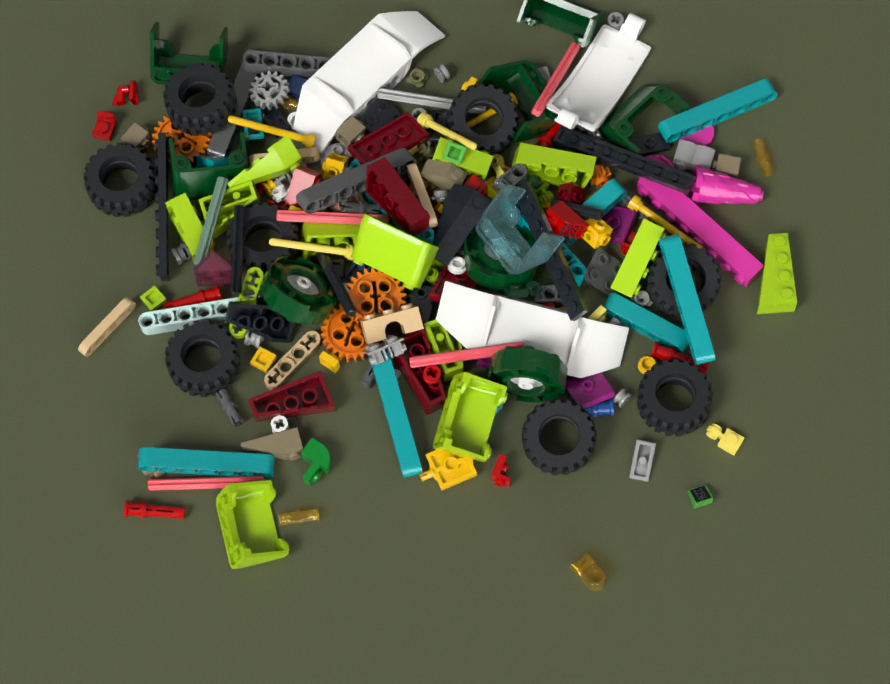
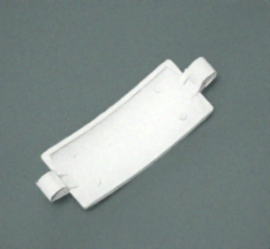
[546,13,651,132]

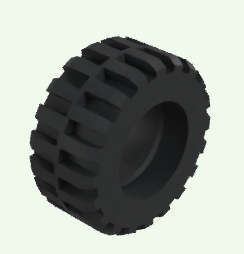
[163,63,237,136]
[447,83,519,155]
[83,143,158,217]
[226,203,300,278]
[646,243,722,318]
[165,320,241,397]
[637,359,713,437]
[522,398,597,475]

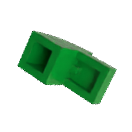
[301,438,331,487]

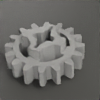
[249,71,290,110]

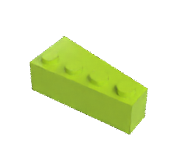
[512,143,597,189]
[611,219,666,298]
[300,222,360,259]
[757,233,797,314]

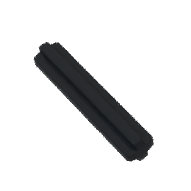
[551,199,603,221]

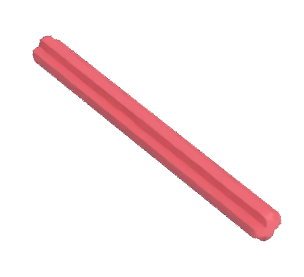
[531,42,580,117]
[276,210,389,225]
[409,341,524,368]
[148,475,265,491]

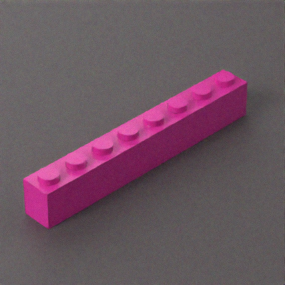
[637,178,764,288]

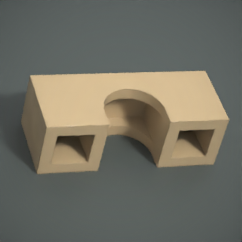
[360,303,424,344]

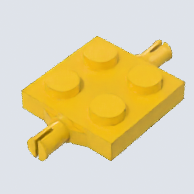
[419,450,477,491]

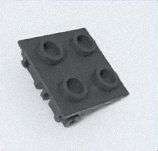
[582,247,622,296]

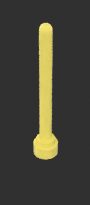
[417,113,477,150]
[269,238,354,260]

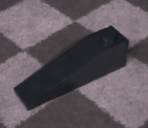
[433,183,491,266]
[225,299,295,343]

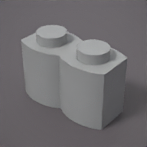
[672,140,715,171]

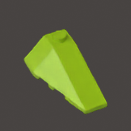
[227,135,302,188]

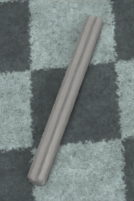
[377,87,486,114]

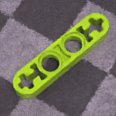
[229,267,264,339]

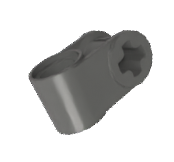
[493,164,527,199]

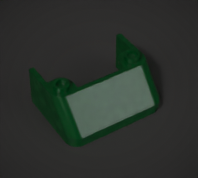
[517,0,603,47]
[150,22,228,85]
[477,60,558,143]
[600,84,689,155]
[168,132,247,200]

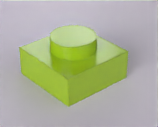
[140,286,167,311]

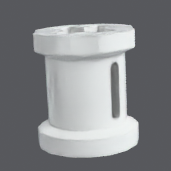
[271,415,289,434]

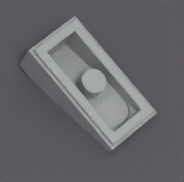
[629,440,656,482]

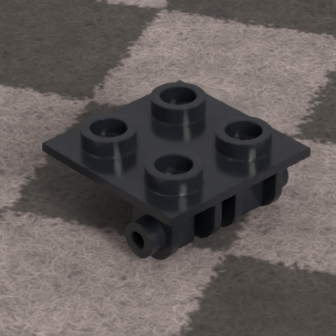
[358,98,402,133]

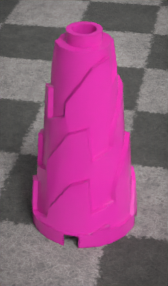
[688,166,764,205]

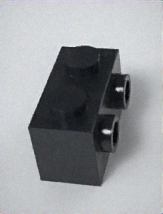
[407,285,435,327]

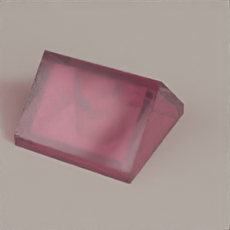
[193,250,232,286]

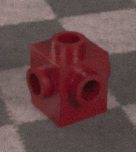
[556,182,585,205]

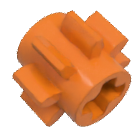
[589,164,612,188]

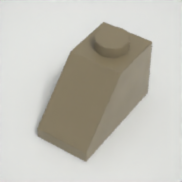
[420,159,467,192]

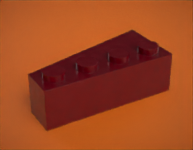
[366,157,430,236]
[390,327,446,415]
[248,371,335,422]

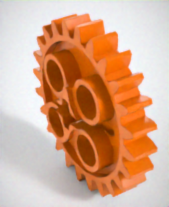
[152,116,212,166]
[347,267,406,324]
[321,304,381,362]

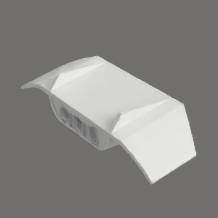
[293,11,445,153]
[436,281,629,378]

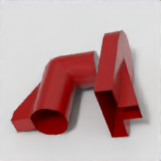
[112,80,139,106]

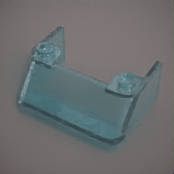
[475,184,565,275]

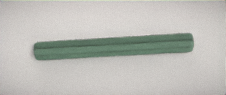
[193,177,228,267]

